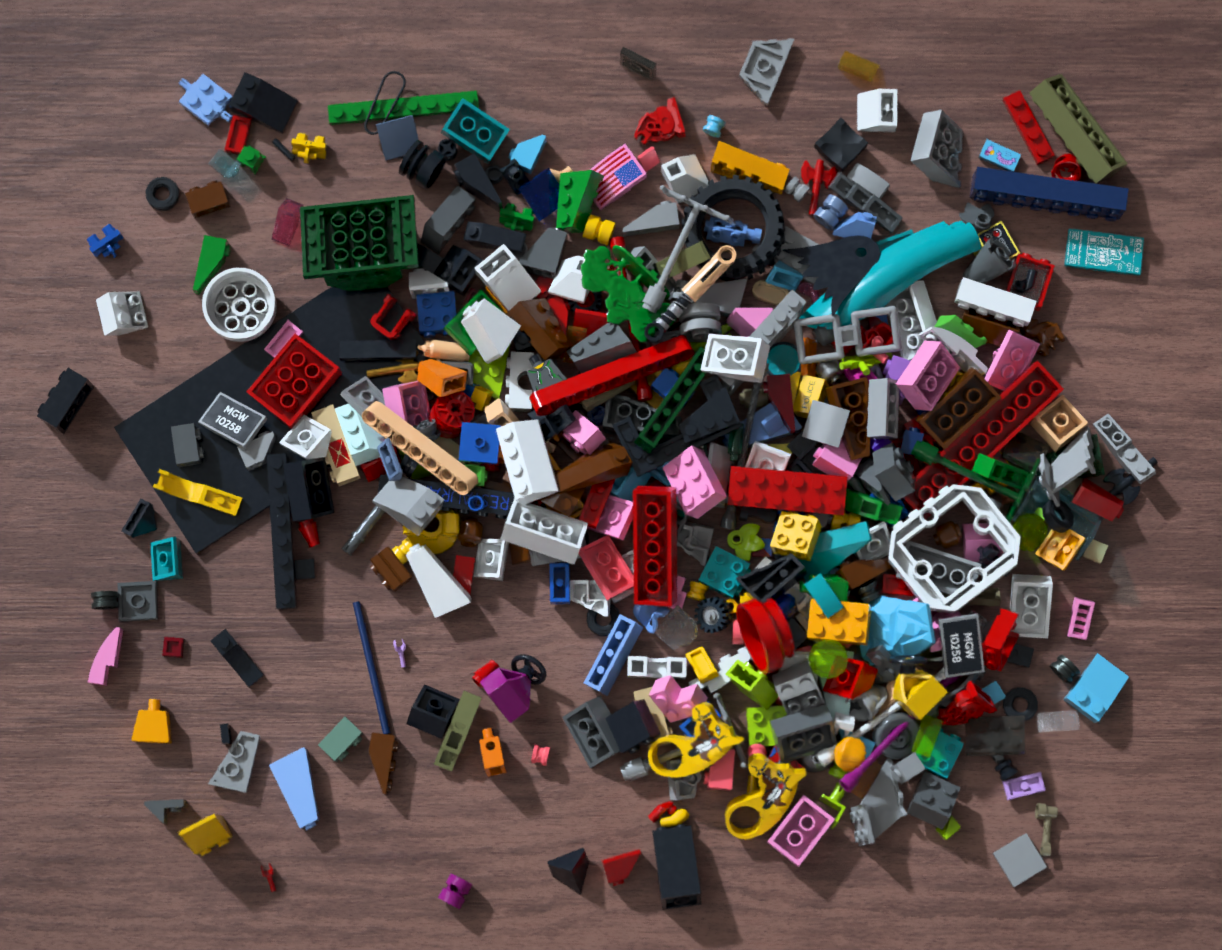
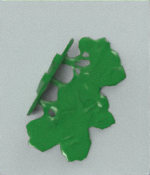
[581,245,676,342]

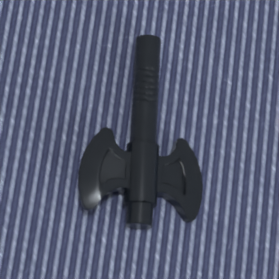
[1103,457,1158,505]

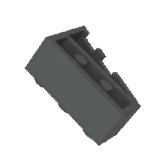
[420,185,476,255]

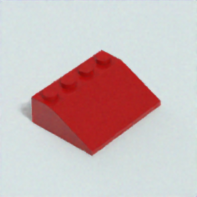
[246,333,342,429]

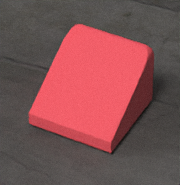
[637,146,660,172]

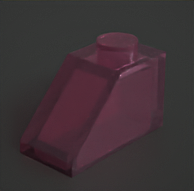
[271,198,304,246]

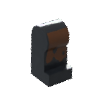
[739,506,777,524]

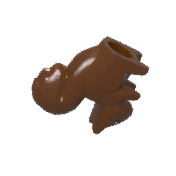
[1020,318,1065,357]

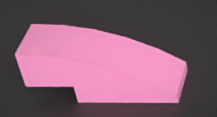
[88,627,123,686]

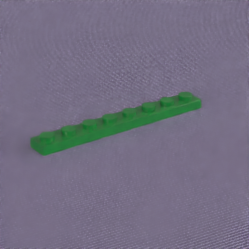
[328,91,479,125]

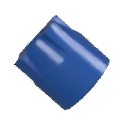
[468,495,485,511]

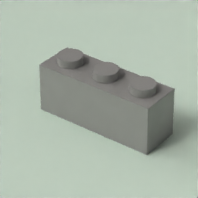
[867,378,899,439]

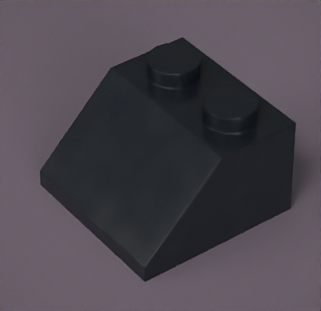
[406,684,460,739]

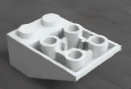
[475,244,542,311]

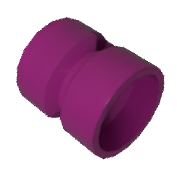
[438,873,473,909]

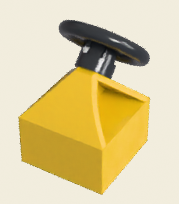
[888,655,948,720]

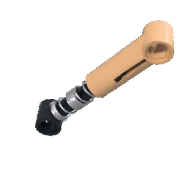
[644,245,736,343]

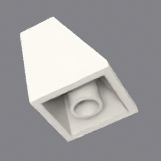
[461,298,521,364]

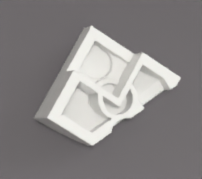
[570,580,610,617]

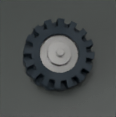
[694,597,732,633]

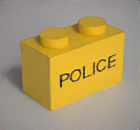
[793,375,829,418]

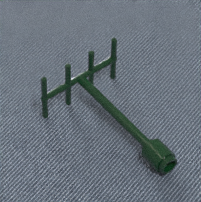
[911,440,1041,523]

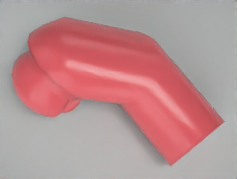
[871,336,890,364]

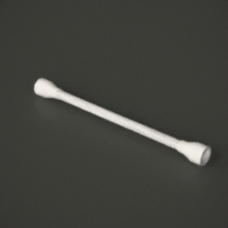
[815,667,946,767]

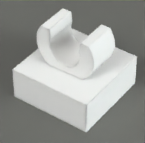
[834,712,855,737]

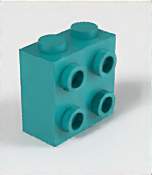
[698,546,751,599]
[915,725,964,779]

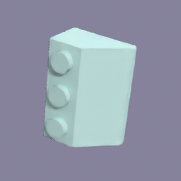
[335,404,386,466]

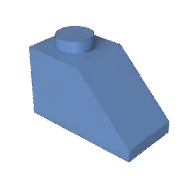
[833,212,877,239]

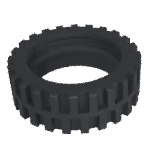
[682,175,785,281]

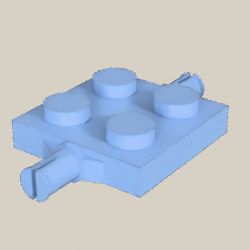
[179,74,233,126]

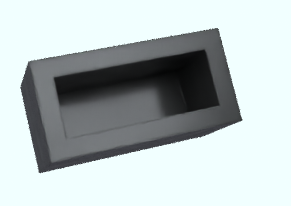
[171,423,204,467]

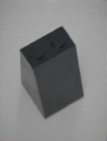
[652,824,701,910]

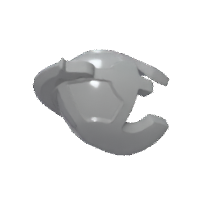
[845,683,888,721]

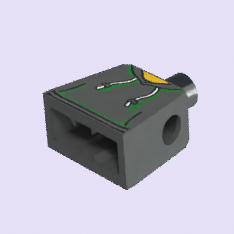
[527,354,566,392]

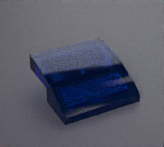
[519,168,559,221]

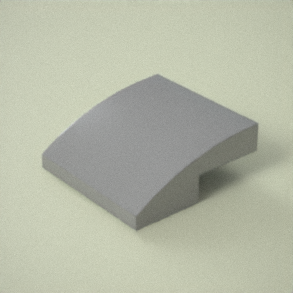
[802,400,850,448]

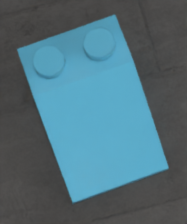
[1063,653,1129,723]

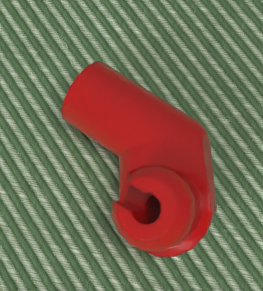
[648,801,677,823]

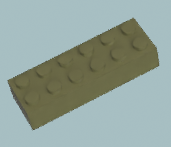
[1029,74,1128,183]

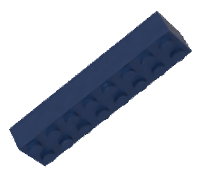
[970,167,1129,222]

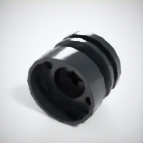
[398,140,447,190]

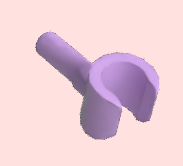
[393,639,406,668]

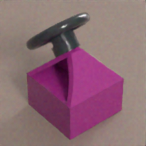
[480,654,547,723]

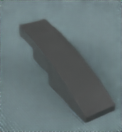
[828,172,903,233]

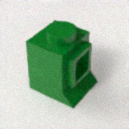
[236,146,266,174]

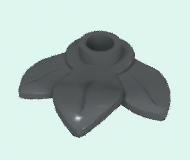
[959,202,994,230]

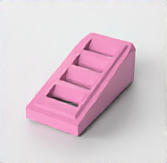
[1067,597,1095,640]

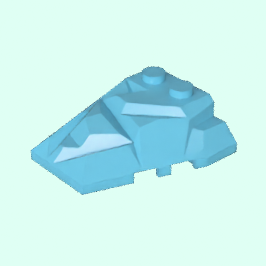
[860,595,936,666]

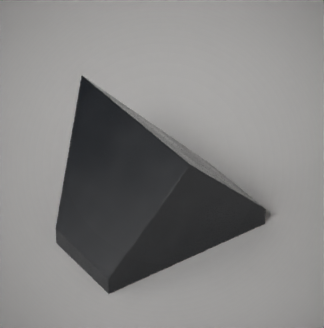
[547,847,589,895]

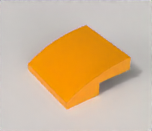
[1035,529,1086,571]

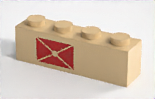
[311,405,361,486]

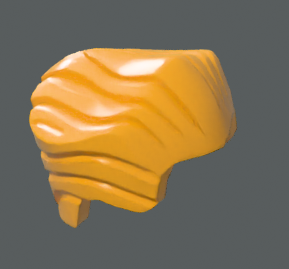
[834,737,866,772]

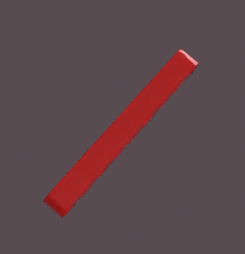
[529,335,694,416]

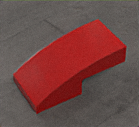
[453,555,475,595]

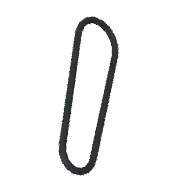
[364,71,406,135]

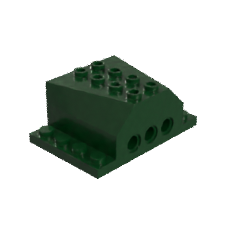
[300,195,419,291]

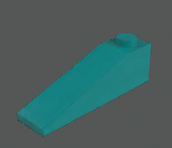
[798,522,872,581]

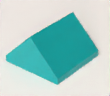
[150,537,183,581]

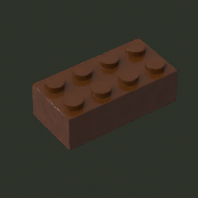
[915,368,1001,450]

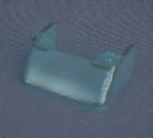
[1012,475,1103,560]

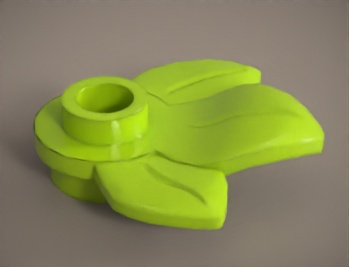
[727,524,765,561]

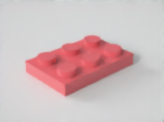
[578,535,634,601]

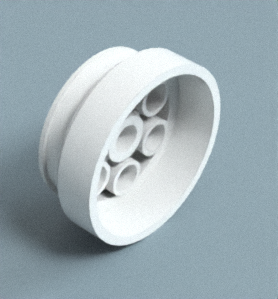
[202,268,277,342]

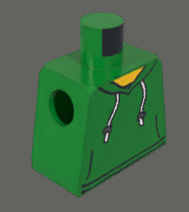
[799,574,849,601]

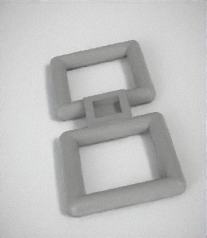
[794,306,902,364]

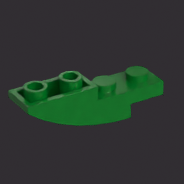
[845,488,904,525]

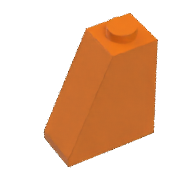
[417,359,467,397]

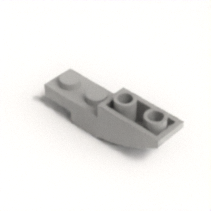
[1093,413,1156,484]

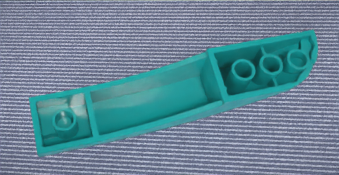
[799,221,981,329]

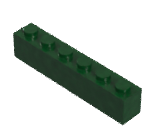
[634,347,706,454]

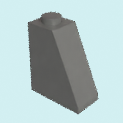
[519,228,568,280]

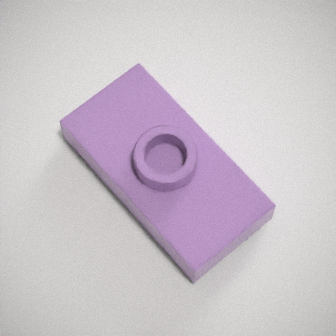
[1002,772,1046,800]

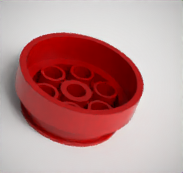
[736,598,795,674]

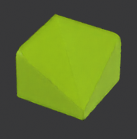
[936,816,961,840]

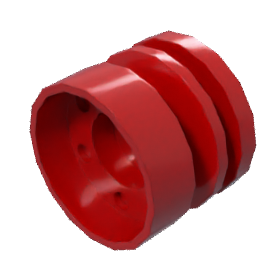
[428,391,475,439]

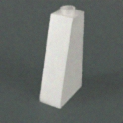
[406,544,472,618]

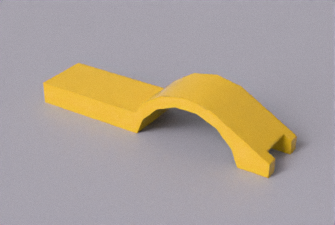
[153,469,242,516]

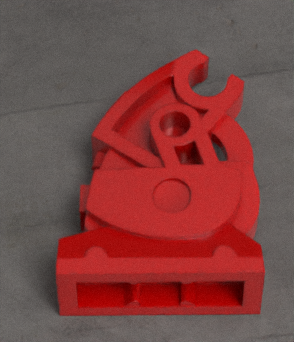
[634,97,686,145]
[937,681,997,725]

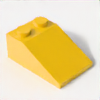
[179,814,233,856]

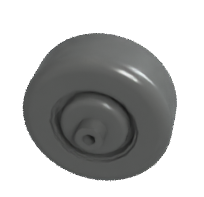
[872,711,921,759]

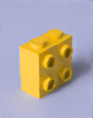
[770,511,822,561]

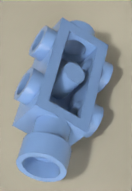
[704,217,762,246]

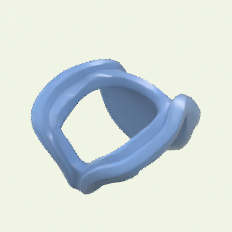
[633,605,670,634]

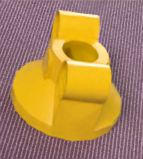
[403,508,459,554]

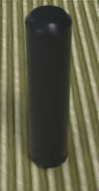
[272,139,295,161]

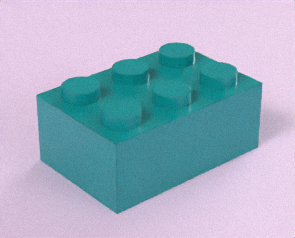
[440,98,510,164]

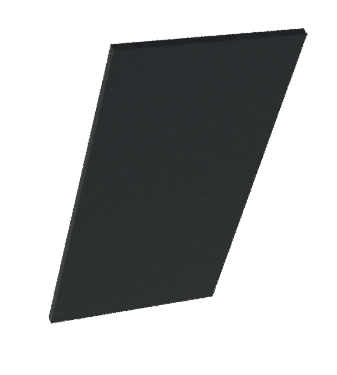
[114,287,438,554]

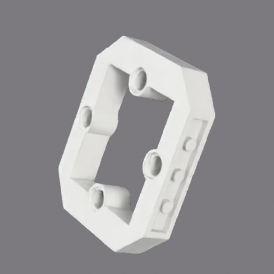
[888,484,1020,614]

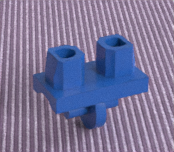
[87,224,123,258]

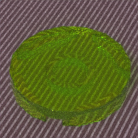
[1012,513,1048,551]
[809,639,848,678]

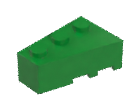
[556,170,604,234]

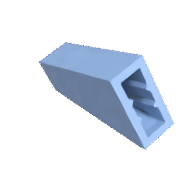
[269,747,319,830]

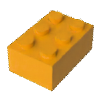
[807,599,872,646]

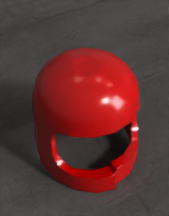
[1051,154,1081,181]

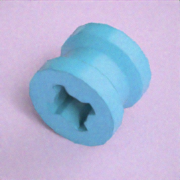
[703,115,725,138]

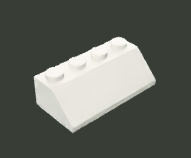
[954,277,1036,327]
[885,280,937,360]
[496,420,559,505]
[500,498,588,564]

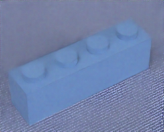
[584,614,643,696]

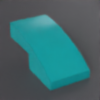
[804,574,844,618]

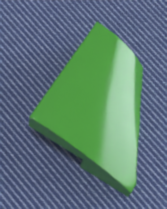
[934,315,987,348]

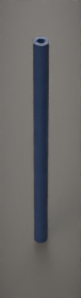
[353,601,391,734]

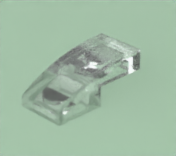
[1036,710,1080,733]

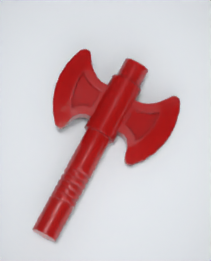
[801,160,837,216]

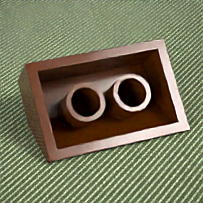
[961,308,1020,347]

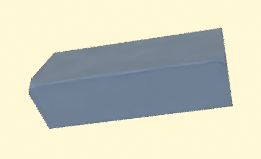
[377,438,403,481]

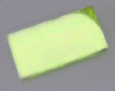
[911,715,943,758]

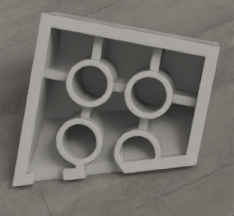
[911,110,963,188]

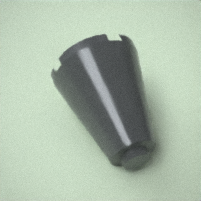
[963,238,1016,284]

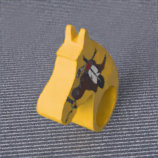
[648,702,745,777]
[725,753,806,839]

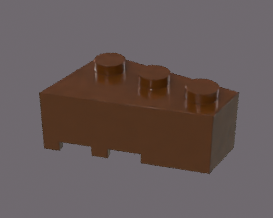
[506,298,571,360]

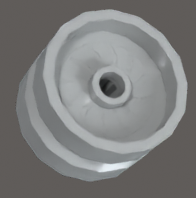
[679,302,722,343]

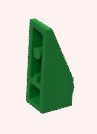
[193,235,231,295]
[972,453,1030,490]

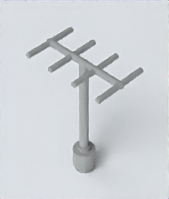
[642,185,736,313]
[620,693,748,781]

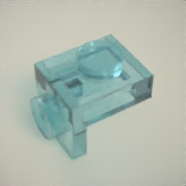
[208,149,240,178]

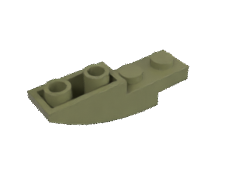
[434,690,482,771]

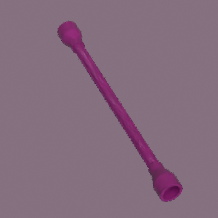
[839,675,962,793]

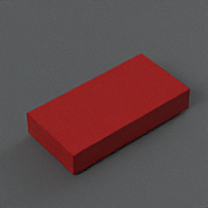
[224,115,252,155]

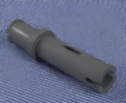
[341,505,385,556]

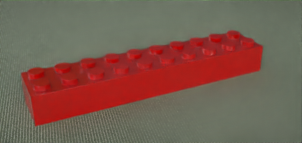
[901,361,1064,520]

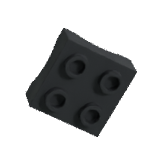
[814,118,868,172]

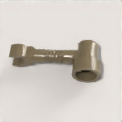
[1035,803,1058,856]

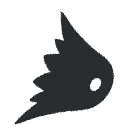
[783,236,880,316]

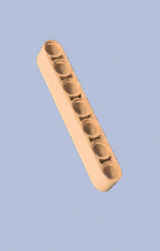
[362,401,478,495]

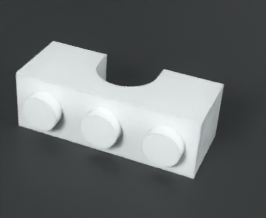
[505,352,534,412]
[627,656,687,679]

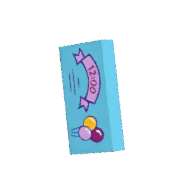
[978,139,1021,172]

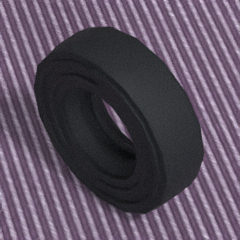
[145,177,180,211]
[1042,500,1074,533]
[586,603,620,636]
[1003,687,1038,722]

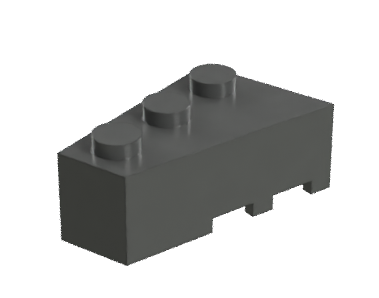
[566,322,637,374]

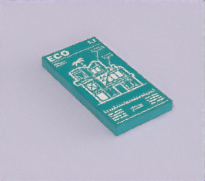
[1064,228,1144,276]

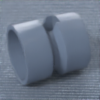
[813,194,849,230]

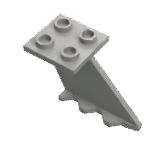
[1039,427,1096,507]
[850,759,907,846]

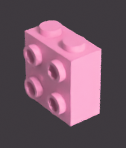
[812,438,862,482]

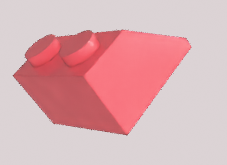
[704,749,735,791]

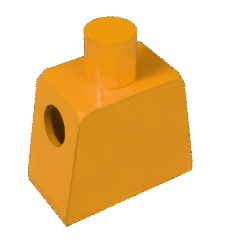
[132,699,172,744]

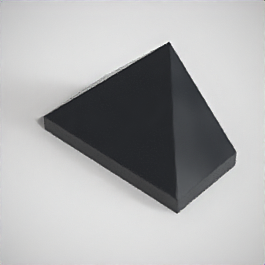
[121,499,157,538]

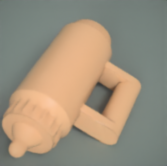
[417,340,470,362]

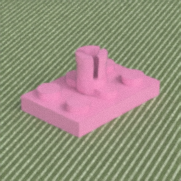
[985,330,1040,391]
[586,495,633,540]

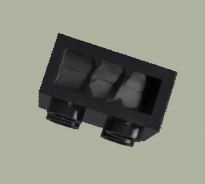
[606,699,661,754]

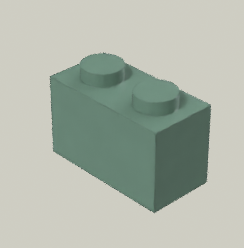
[318,717,363,762]

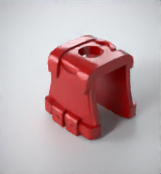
[370,294,417,340]

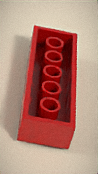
[727,466,847,516]
[633,486,677,606]

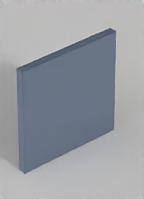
[376,115,419,161]

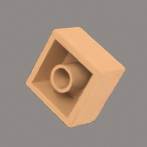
[1030,395,1088,453]

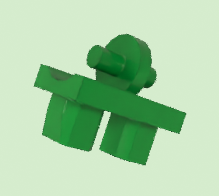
[499,203,534,232]

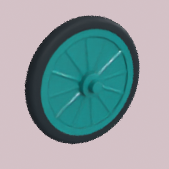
[766,342,801,376]

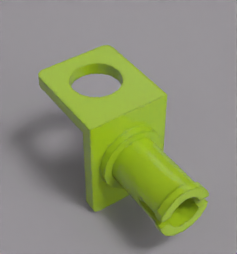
[819,782,846,829]

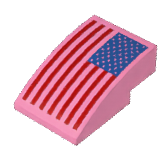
[590,144,647,210]

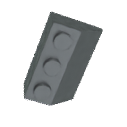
[562,695,621,768]
[770,704,837,764]

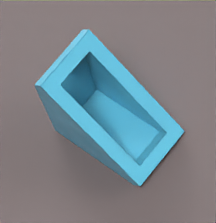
[766,260,804,291]

